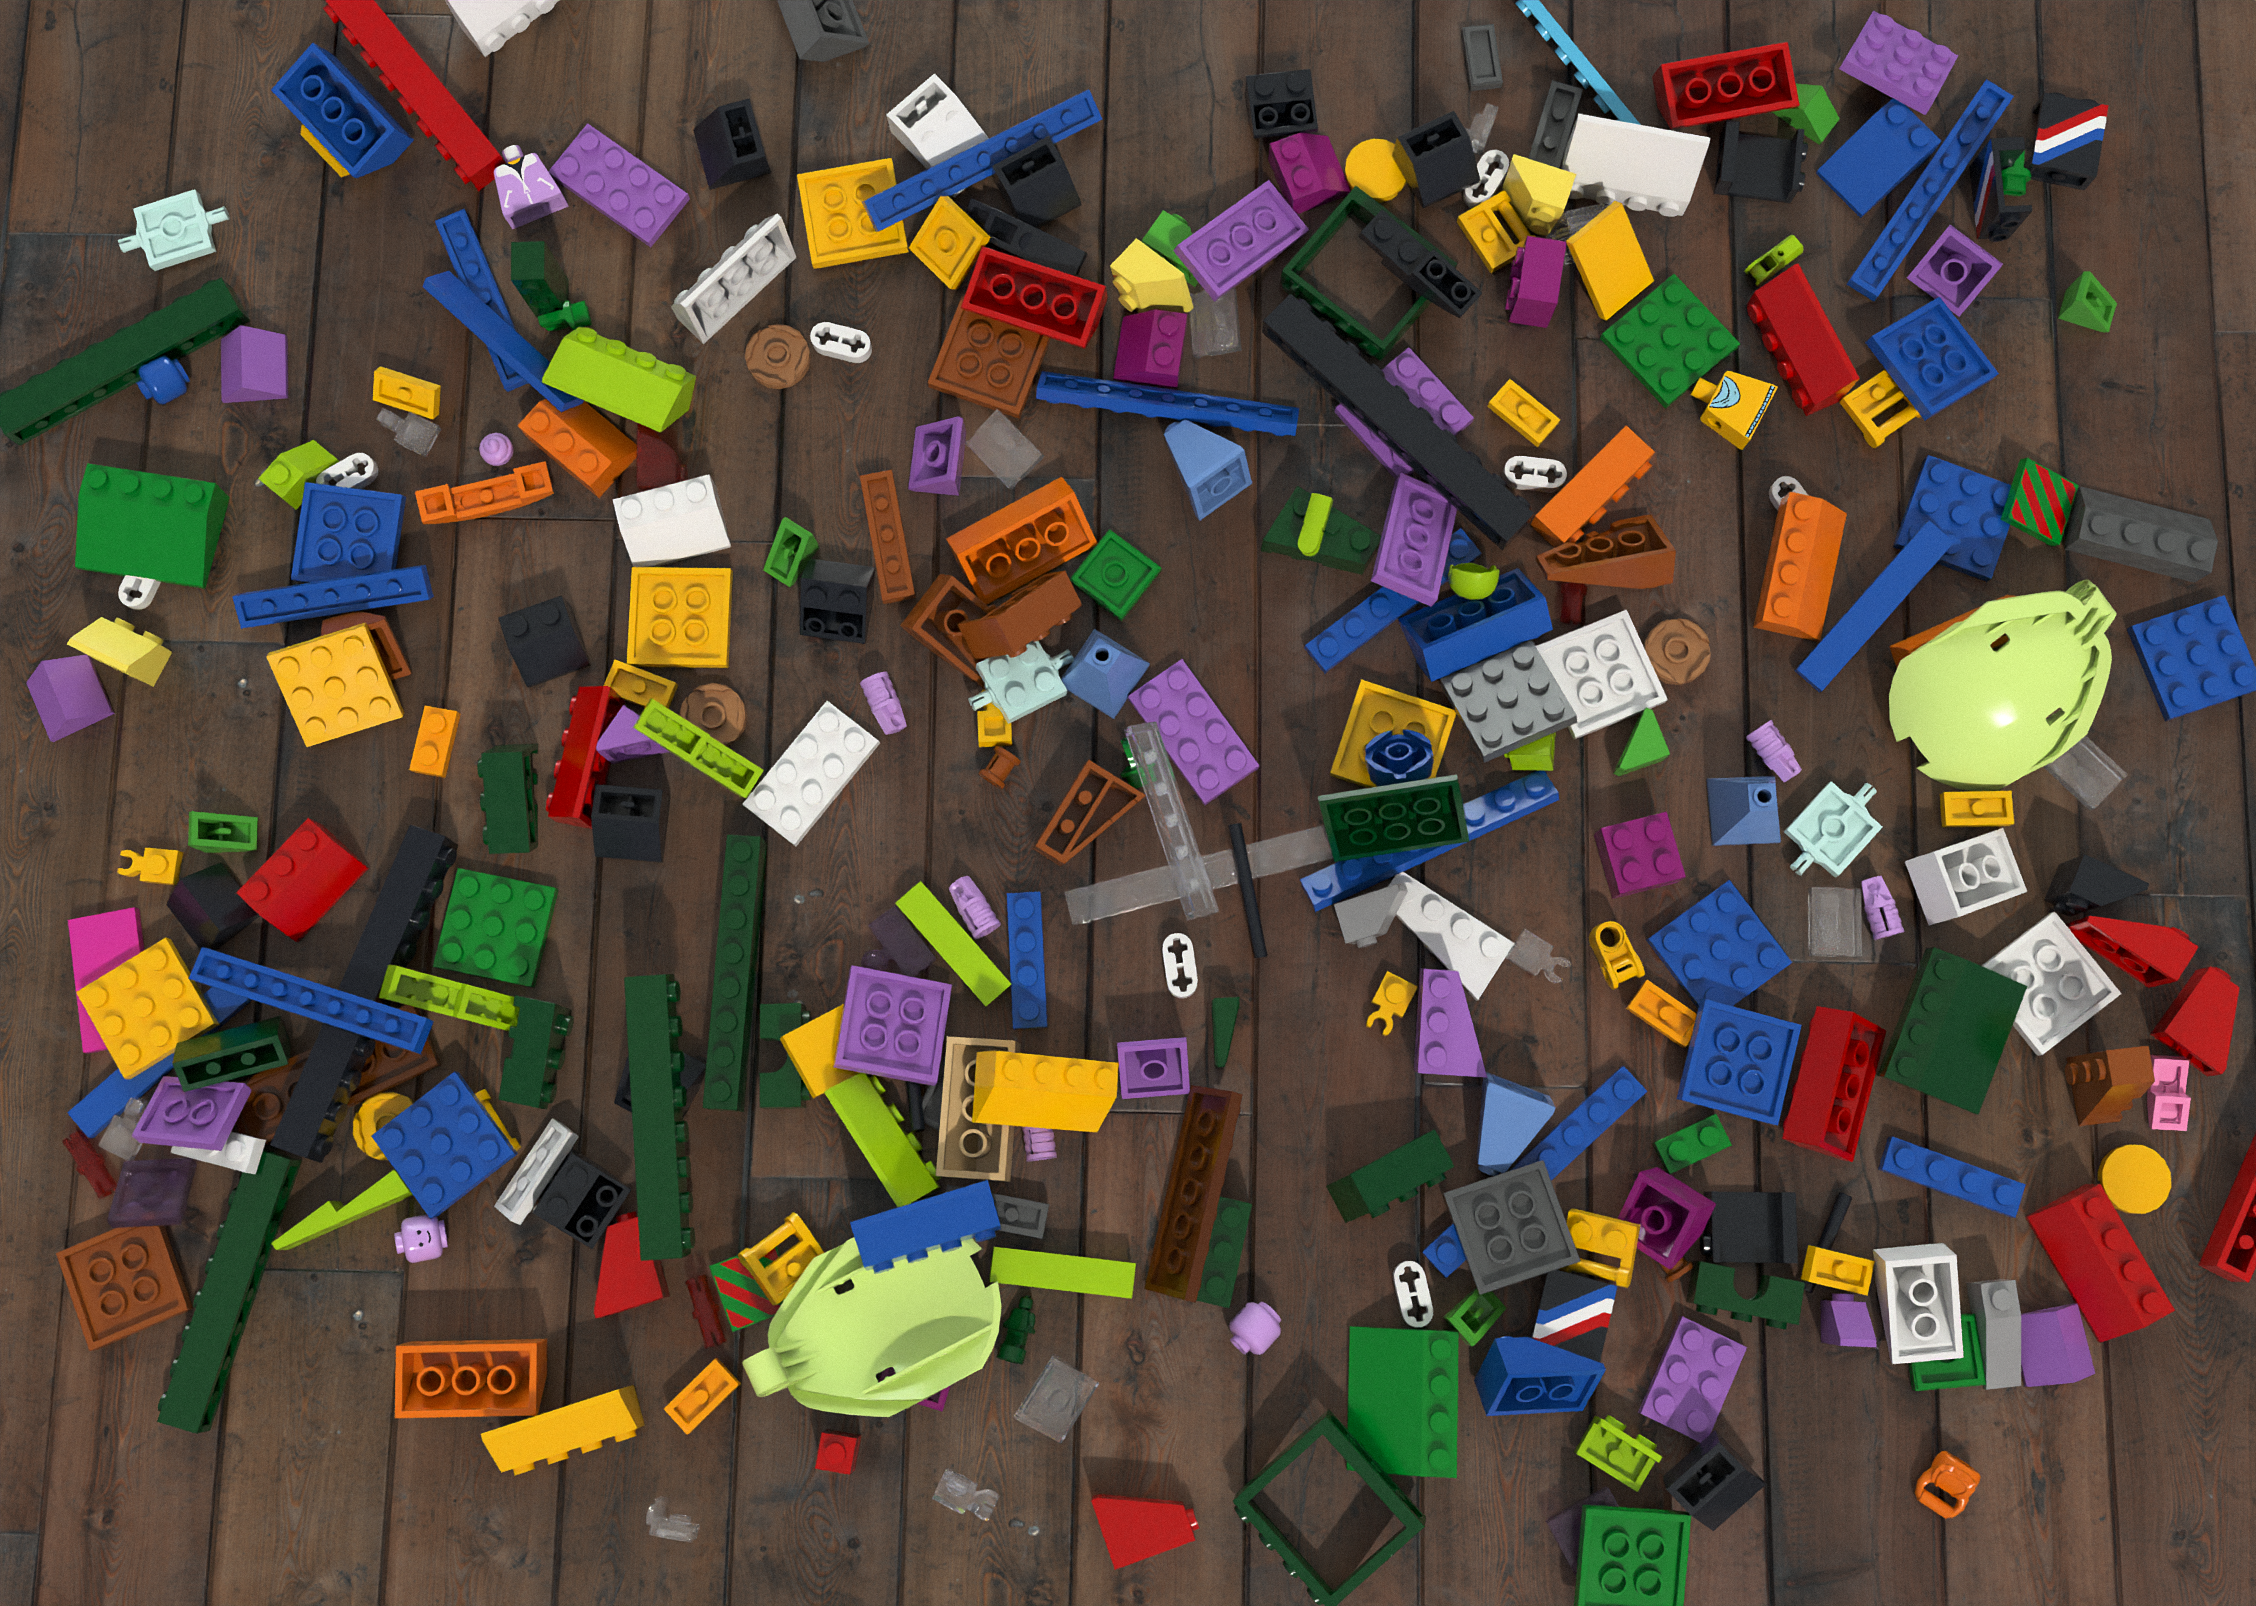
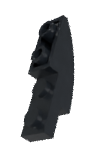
[965,198,1088,276]
[1358,209,1482,318]

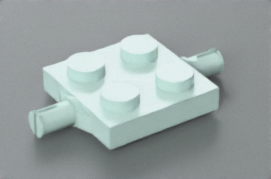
[118,189,230,271]
[968,641,1074,724]
[1784,782,1883,877]

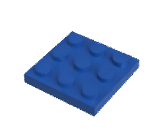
[1865,297,1999,421]
[1893,455,2011,582]
[291,482,406,583]
[2127,595,2256,721]
[1646,880,1792,1009]
[1677,999,1802,1126]
[372,1071,518,1219]

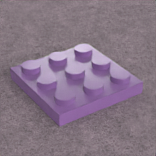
[1839,11,1958,115]
[1335,347,1474,479]
[833,965,952,1086]

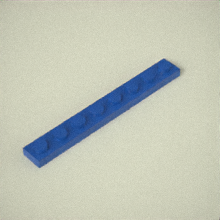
[1847,79,2014,301]
[862,89,1102,232]
[1036,371,1299,436]
[1300,771,1559,912]
[188,947,434,1054]
[1421,1066,1647,1278]

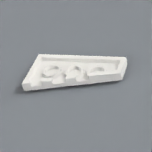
[1388,872,1514,1001]

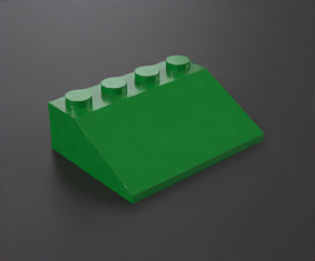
[75,463,230,589]
[1346,1326,1459,1478]

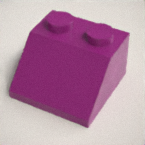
[1268,133,1351,214]
[1113,309,1187,389]
[1617,1167,1716,1269]

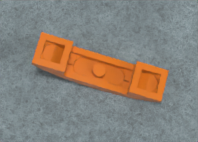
[415,461,554,524]

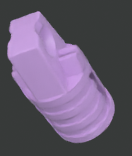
[860,672,907,735]
[1746,720,1802,782]
[949,876,1001,940]
[1861,876,1905,940]
[1022,1127,1057,1161]

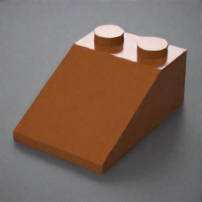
[900,574,989,689]

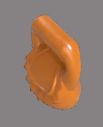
[1915,1451,1981,1519]

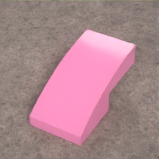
[2147,1055,2191,1131]

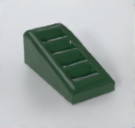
[1211,997,1240,1069]

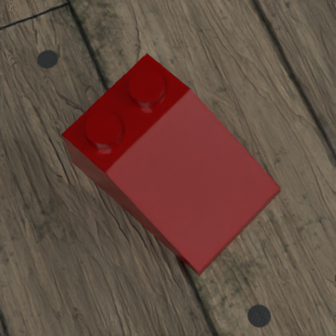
[2065,916,2199,988]

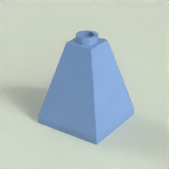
[1164,419,1252,521]
[1061,629,1150,719]
[1706,776,1781,846]
[1477,1072,1556,1176]

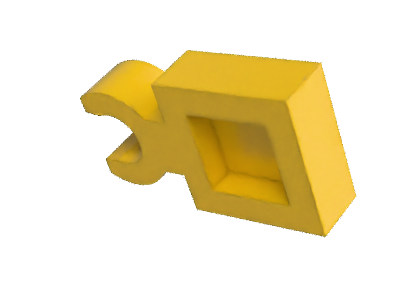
[977,689,1012,747]
[117,848,183,885]
[1366,971,1418,1036]

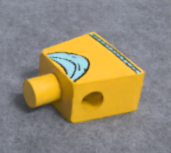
[1690,371,1778,450]

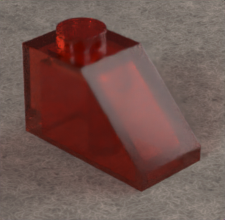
[637,423,688,492]

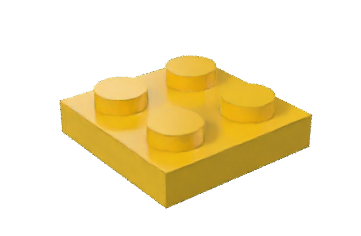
[909,196,991,289]

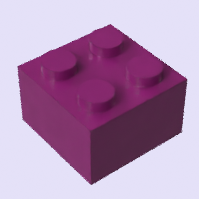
[1505,236,1566,328]
[1594,812,1686,899]

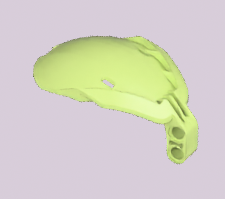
[1889,579,2117,791]
[742,1237,1002,1417]

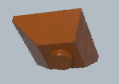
[321,611,412,680]

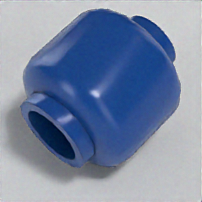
[136,356,190,405]

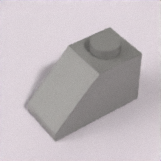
[1334,884,1408,948]

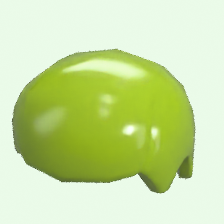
[1448,563,1500,600]

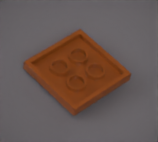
[928,296,1051,419]
[56,1212,193,1351]

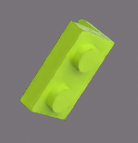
[1574,1415,1662,1492]

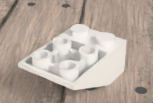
[886,73,989,198]

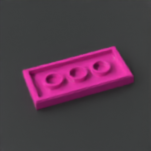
[68,907,144,1054]

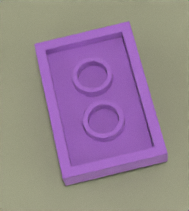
[132,1076,252,1151]
[1638,1316,1747,1443]

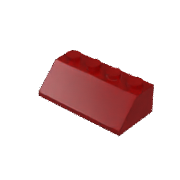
[1652,42,1800,130]
[961,246,1108,349]
[1747,264,1860,416]
[546,686,625,829]
[1782,1006,1887,1162]
[2025,1184,2175,1343]

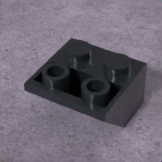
[1245,69,1318,138]
[693,98,771,190]
[1392,111,1480,209]
[992,136,1082,229]
[800,558,875,644]
[591,784,671,863]
[532,1149,631,1249]
[1663,1430,1766,1531]

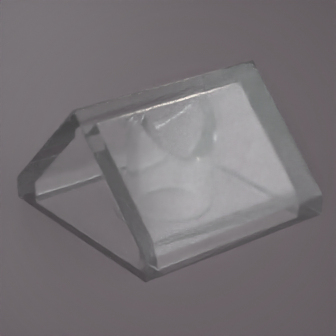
[1013,1353,1099,1443]

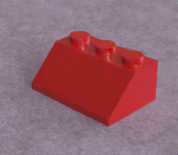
[236,818,369,943]

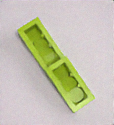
[632,698,764,798]
[895,881,1011,1006]
[379,964,520,1031]
[271,1169,413,1250]
[989,1246,1136,1299]

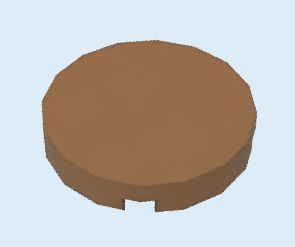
[745,324,811,389]
[1643,618,1711,685]
[679,683,747,747]

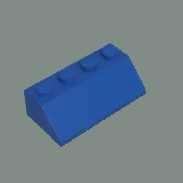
[271,43,414,178]
[1398,568,1553,682]
[850,1180,1001,1274]

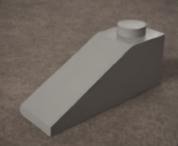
[1966,1279,2021,1390]

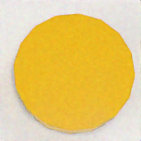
[1344,139,1407,203]
[353,1092,414,1161]
[2098,1145,2171,1214]

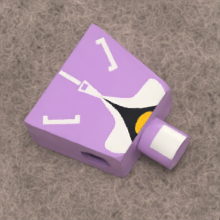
[494,145,569,229]

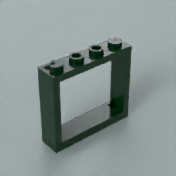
[1280,186,1457,361]
[1232,1409,1426,1606]

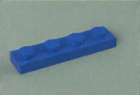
[1007,892,1048,1030]
[1878,1136,2026,1218]

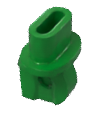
[2001,151,2031,196]
[538,300,592,331]
[1120,736,1156,789]

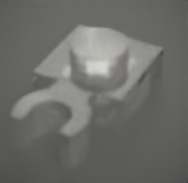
[1506,929,1572,983]

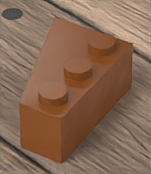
[957,570,1082,659]
[1032,760,1146,866]
[2065,1046,2155,1126]

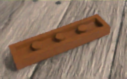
[860,470,916,604]

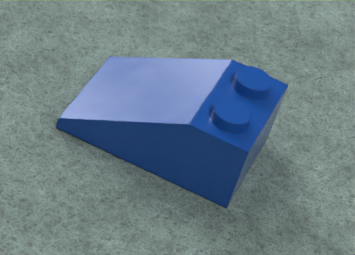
[1816,98,1941,218]
[1474,1336,1606,1416]

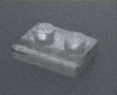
[1189,287,1242,359]
[965,409,1045,490]
[2043,736,2128,811]
[1808,887,1862,958]

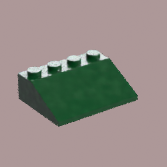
[1318,774,1469,862]
[1877,947,2028,1115]

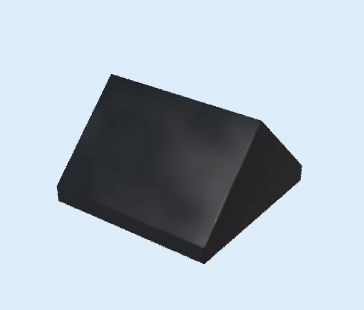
[166,862,260,951]

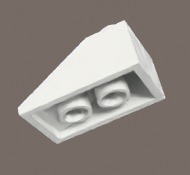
[1905,828,2027,925]
[1873,1243,1963,1364]

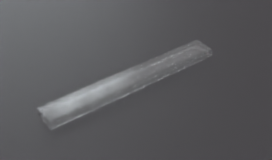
[1064,825,1333,926]

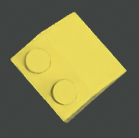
[1502,154,1576,236]
[1110,238,1194,313]
[67,617,172,687]

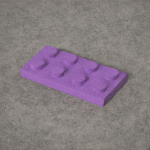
[548,123,690,248]
[1173,180,1309,302]
[1371,472,1457,607]
[1128,659,1259,806]

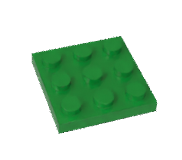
[1600,274,1740,409]
[433,868,559,988]
[1574,1505,1691,1606]

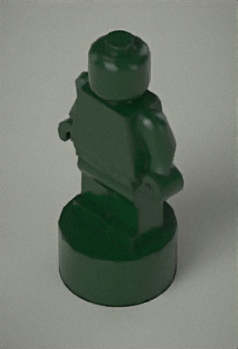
[996,1295,1036,1365]

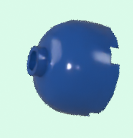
[1365,729,1434,787]

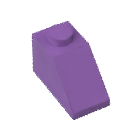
[1821,1293,1877,1347]

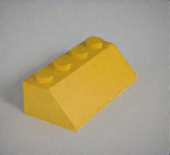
[972,1051,1119,1132]
[481,1385,645,1476]

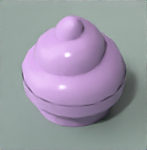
[479,433,514,466]

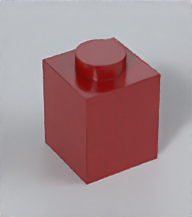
[815,1429,861,1475]

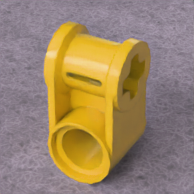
[1589,921,1645,990]

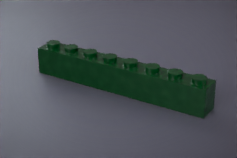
[0,277,251,445]
[703,835,767,1112]
[624,974,695,1261]
[157,1149,302,1434]

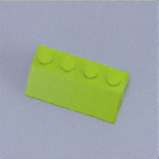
[542,327,696,433]
[824,1072,942,1207]

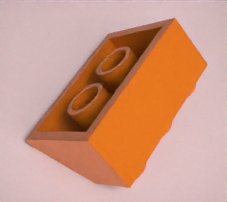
[517,399,643,498]

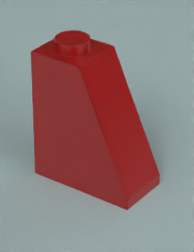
[2150,966,2240,1077]
[594,1211,670,1319]
[1091,1494,1200,1570]

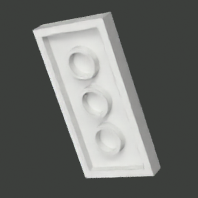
[743,701,880,847]

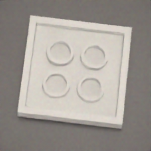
[1536,610,1668,740]
[1982,911,2122,1056]

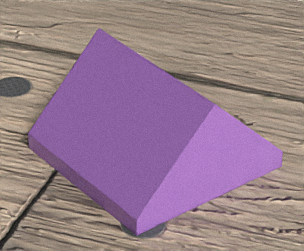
[1907,225,2003,317]
[221,325,288,403]
[908,416,967,496]
[26,655,115,742]
[596,705,670,764]
[1117,1037,1190,1099]
[2021,1303,2095,1387]

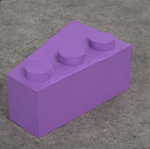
[1414,968,1487,1078]

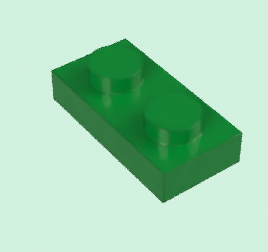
[1652,1114,1732,1174]

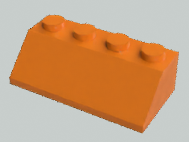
[946,477,1098,605]
[1753,492,1847,642]
[395,1339,547,1418]

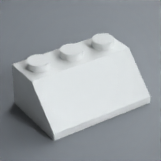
[613,474,731,567]

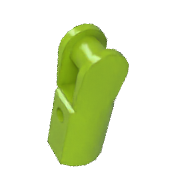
[1744,235,1804,287]
[1298,493,1333,557]

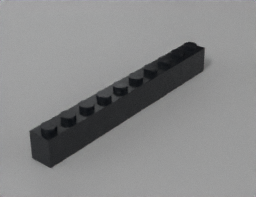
[1262,294,1534,551]
[270,825,459,1163]

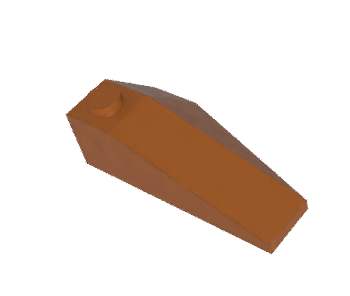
[1536,514,1676,589]

